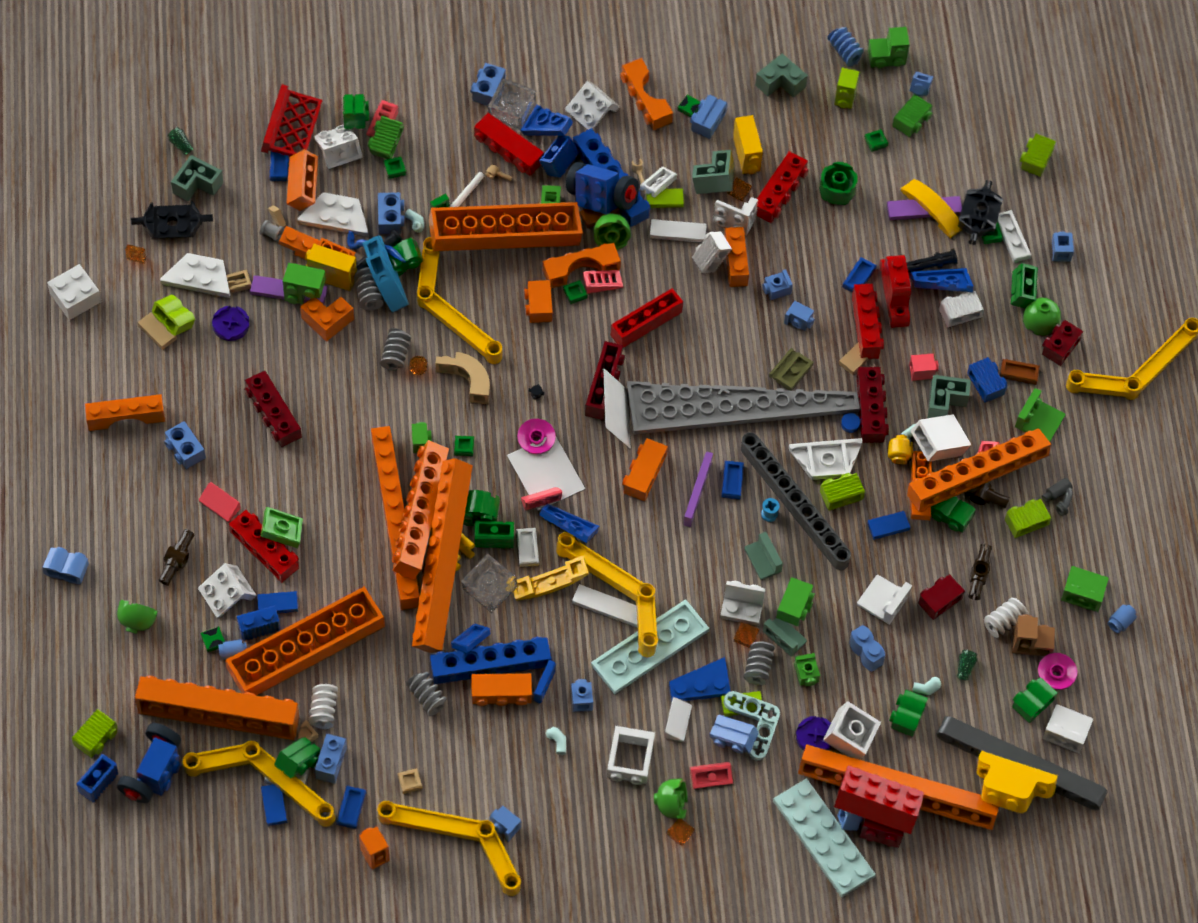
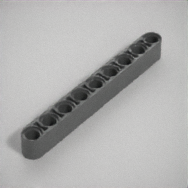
[741,432,851,570]
[936,716,1107,810]

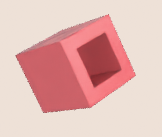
[909,354,939,381]

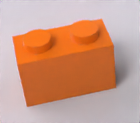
[524,280,553,323]
[359,826,390,870]

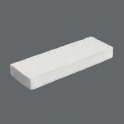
[997,210,1031,263]
[650,219,707,243]

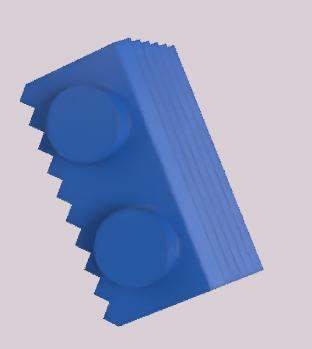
[539,135,579,178]
[967,357,1007,403]
[237,605,281,642]
[76,754,119,803]

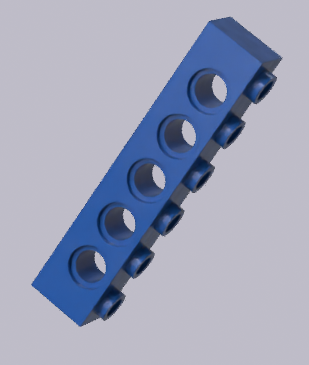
[573,128,651,228]
[430,637,551,684]

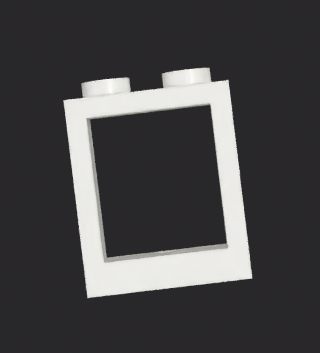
[607,726,655,785]

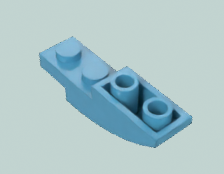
[363,235,409,312]

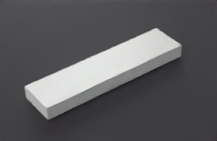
[572,584,638,628]

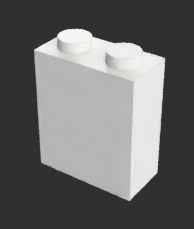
[911,414,971,462]

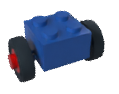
[566,162,639,214]
[117,723,181,803]

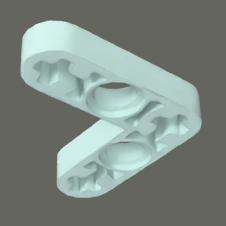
[724,691,780,761]

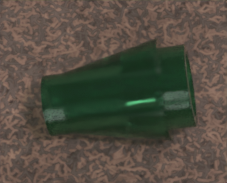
[167,127,193,155]
[957,650,978,680]

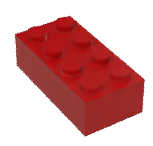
[834,765,924,834]

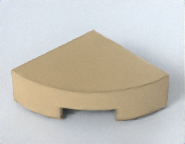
[268,205,286,227]
[298,720,319,742]

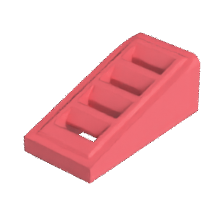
[367,100,398,137]
[583,270,623,294]

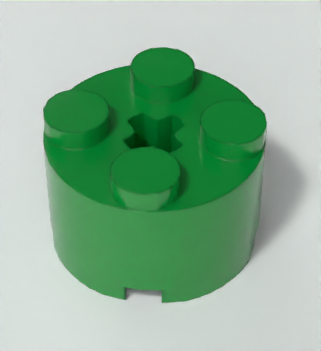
[819,162,858,205]
[463,490,500,526]

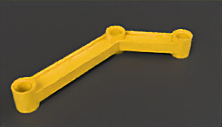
[417,237,503,364]
[1066,318,1198,400]
[556,532,658,657]
[182,741,335,827]
[377,801,521,897]

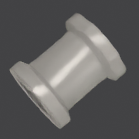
[260,220,284,242]

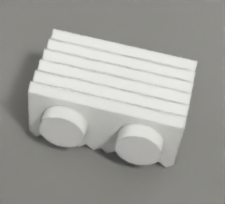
[692,231,732,273]
[939,291,984,327]

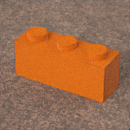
[286,149,318,211]
[724,227,749,287]
[622,438,668,502]
[472,673,532,706]

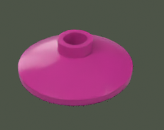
[517,419,556,454]
[1038,653,1077,690]

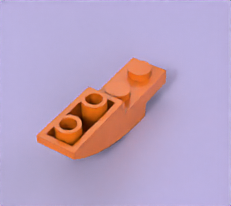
[278,226,356,259]
[910,451,932,521]

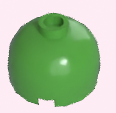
[594,213,631,250]
[1023,297,1061,336]
[117,600,158,634]
[654,778,688,819]

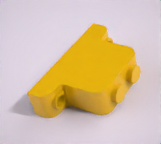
[976,751,1058,813]

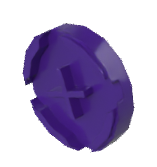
[212,306,250,341]
[796,716,832,751]

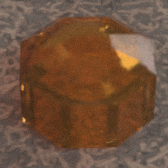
[409,356,428,375]

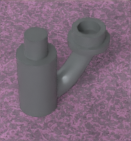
[1042,478,1073,516]

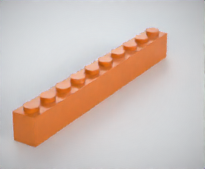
[371,426,420,610]
[412,458,473,653]
[798,744,999,830]

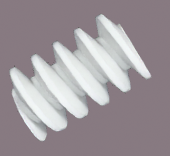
[984,598,1029,638]
[309,684,338,729]

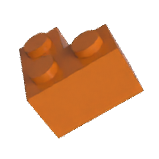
[300,297,354,342]

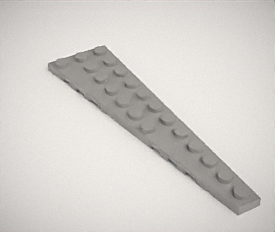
[627,381,860,435]

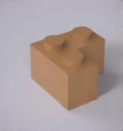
[1012,614,1055,656]

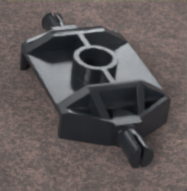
[958,180,1003,245]
[131,201,213,239]

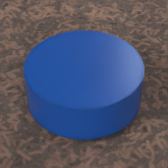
[841,413,860,433]

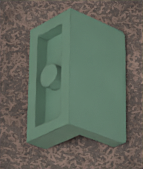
[744,532,783,580]
[763,618,807,657]

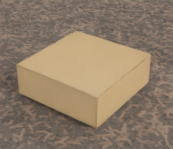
[398,768,422,794]

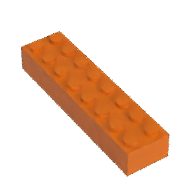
[429,202,583,251]
[226,586,385,695]
[135,676,300,740]

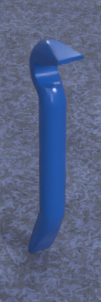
[347,230,406,262]

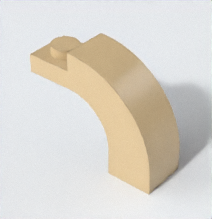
[436,352,490,404]

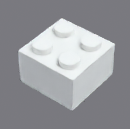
[47,264,101,320]
[823,701,881,759]

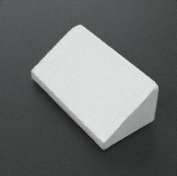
[664,697,692,742]

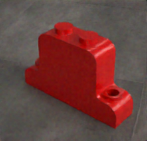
[879,255,911,328]

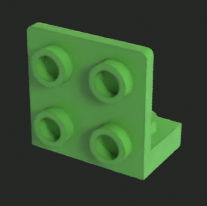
[1015,388,1065,442]
[1061,566,1109,612]

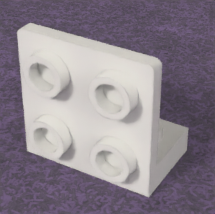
[565,81,620,129]
[314,125,363,169]
[713,197,758,236]
[198,563,257,618]
[857,575,912,625]
[720,581,765,626]
[1042,704,1093,754]

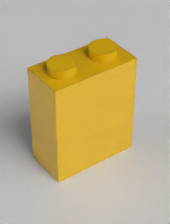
[733,115,763,174]
[305,244,357,291]

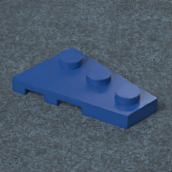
[520,104,573,136]
[911,268,973,292]
[539,504,600,543]
[669,657,731,701]

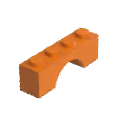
[620,58,673,130]
[543,243,621,288]
[85,394,165,431]

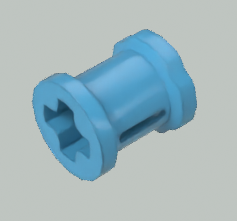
[761,498,780,522]

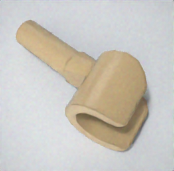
[632,159,644,184]
[486,165,512,181]

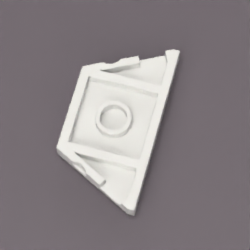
[298,192,368,237]
[160,253,230,298]
[789,438,862,480]

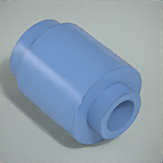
[1108,605,1137,633]
[218,639,247,660]

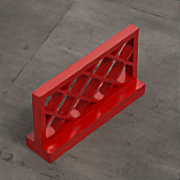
[261,84,323,157]

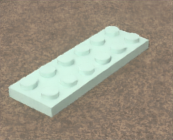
[591,599,709,695]
[773,778,875,898]

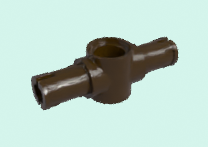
[965,482,1010,508]
[158,529,195,586]
[968,544,992,600]

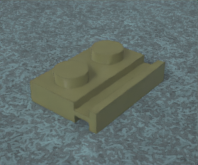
[769,347,814,391]

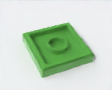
[261,507,303,549]

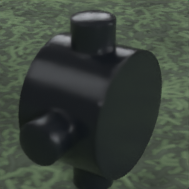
[528,384,545,400]

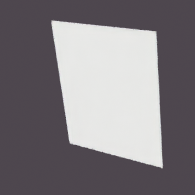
[604,369,631,449]
[507,437,585,511]

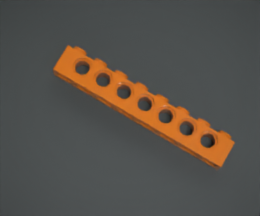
[907,428,1051,511]
[392,440,449,579]

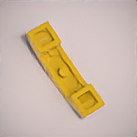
[900,179,962,239]
[510,556,589,601]

